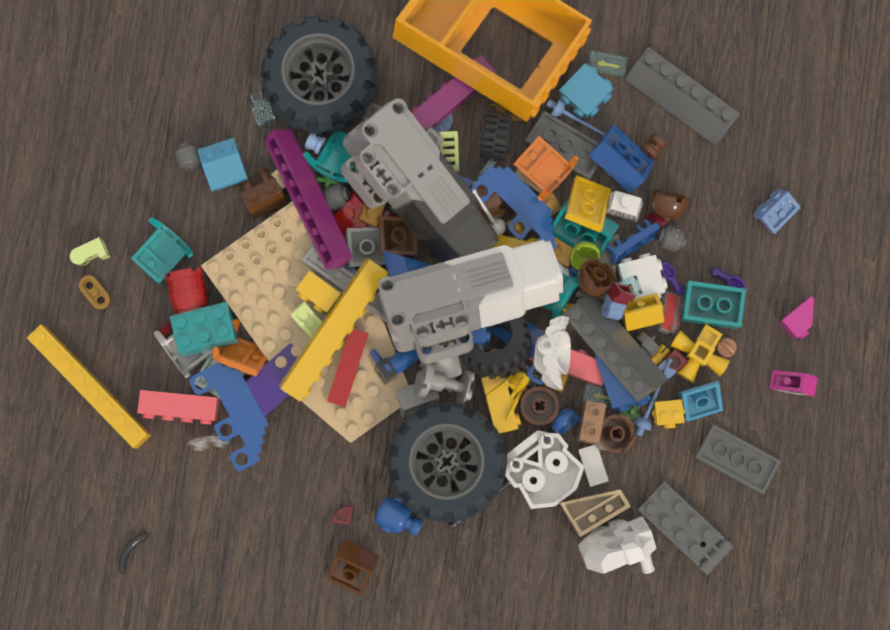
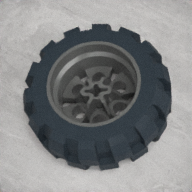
[261,16,379,135]
[387,402,507,522]

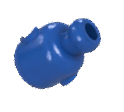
[374,497,424,535]

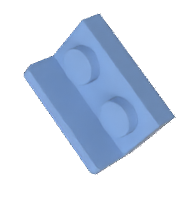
[753,189,801,234]

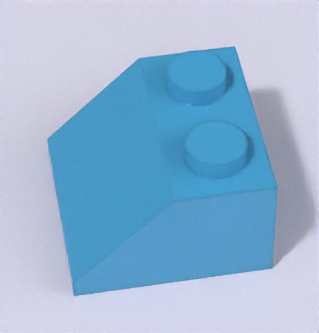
[197,138,248,192]

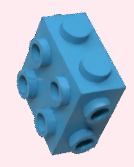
[558,63,613,120]

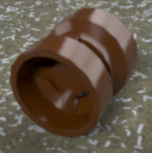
[640,134,667,160]

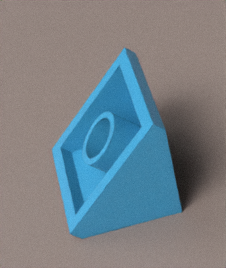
[677,381,723,422]

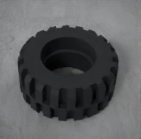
[460,316,532,379]

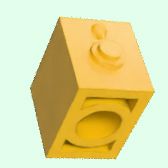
[651,399,685,429]

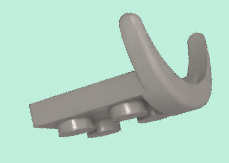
[154,330,213,378]

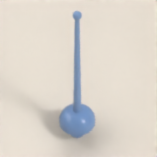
[546,99,605,135]
[633,359,672,436]

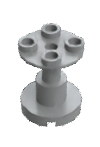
[414,362,475,404]

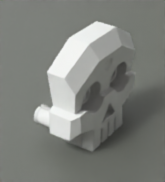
[505,430,585,509]
[578,517,657,574]

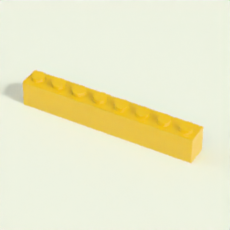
[279,258,389,401]
[27,324,151,449]

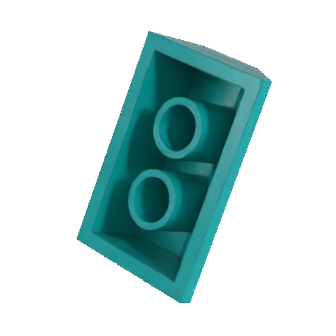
[552,199,620,256]

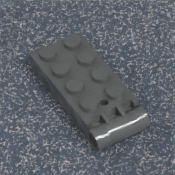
[637,481,734,576]

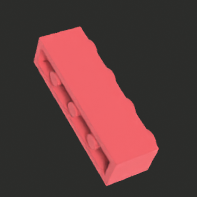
[529,337,604,387]
[137,390,220,425]

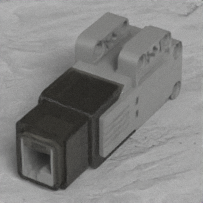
[341,99,499,263]

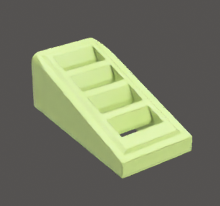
[439,131,459,172]

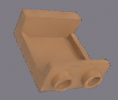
[576,401,606,444]

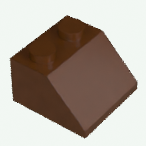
[379,216,418,258]
[327,539,379,596]

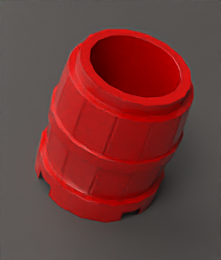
[164,267,208,315]

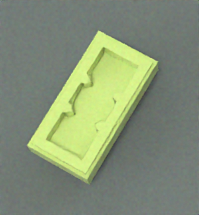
[290,301,322,338]

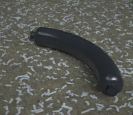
[118,532,150,574]

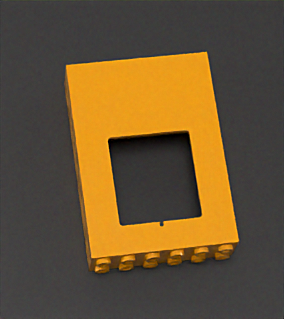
[392,0,592,122]

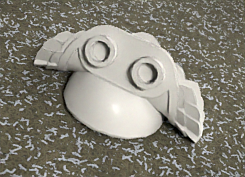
[534,316,571,390]

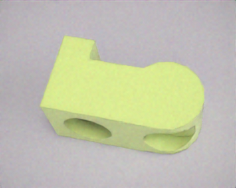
[70,237,110,266]

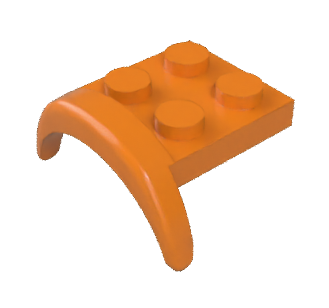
[514,136,578,201]
[212,318,268,376]

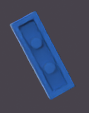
[606,220,660,265]

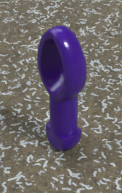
[660,262,684,296]
[711,267,746,289]

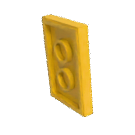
[565,175,611,232]

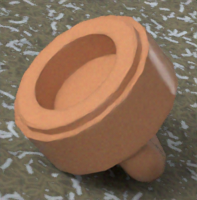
[716,338,737,358]

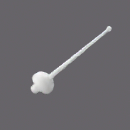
[472,190,506,236]

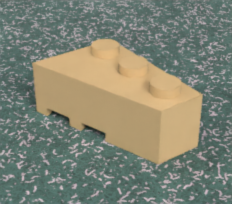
[559,490,631,537]

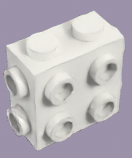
[617,253,667,298]

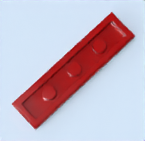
[327,329,369,407]

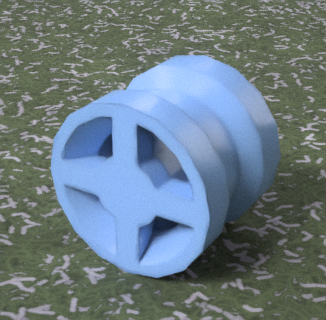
[304,133,327,155]

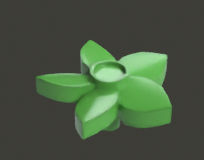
[317,176,340,188]
[619,405,641,421]

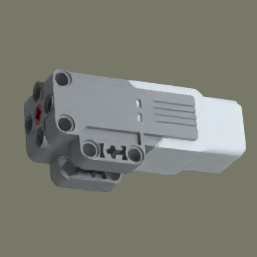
[378,239,563,364]

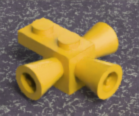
[670,324,730,383]

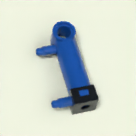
[370,349,430,385]

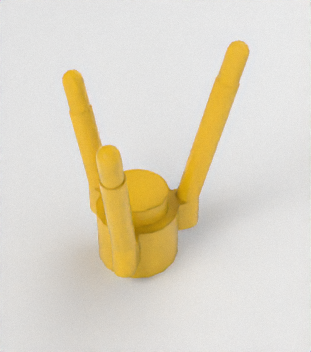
[486,372,530,421]

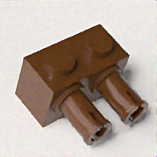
[240,168,288,219]

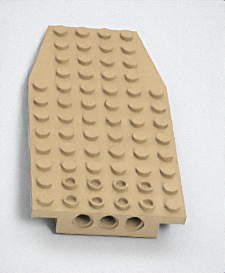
[201,201,409,443]

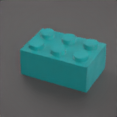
[680,281,746,329]
[170,302,239,357]

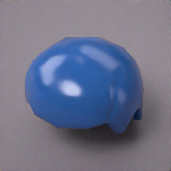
[551,408,581,435]

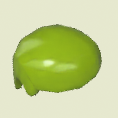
[570,241,600,270]

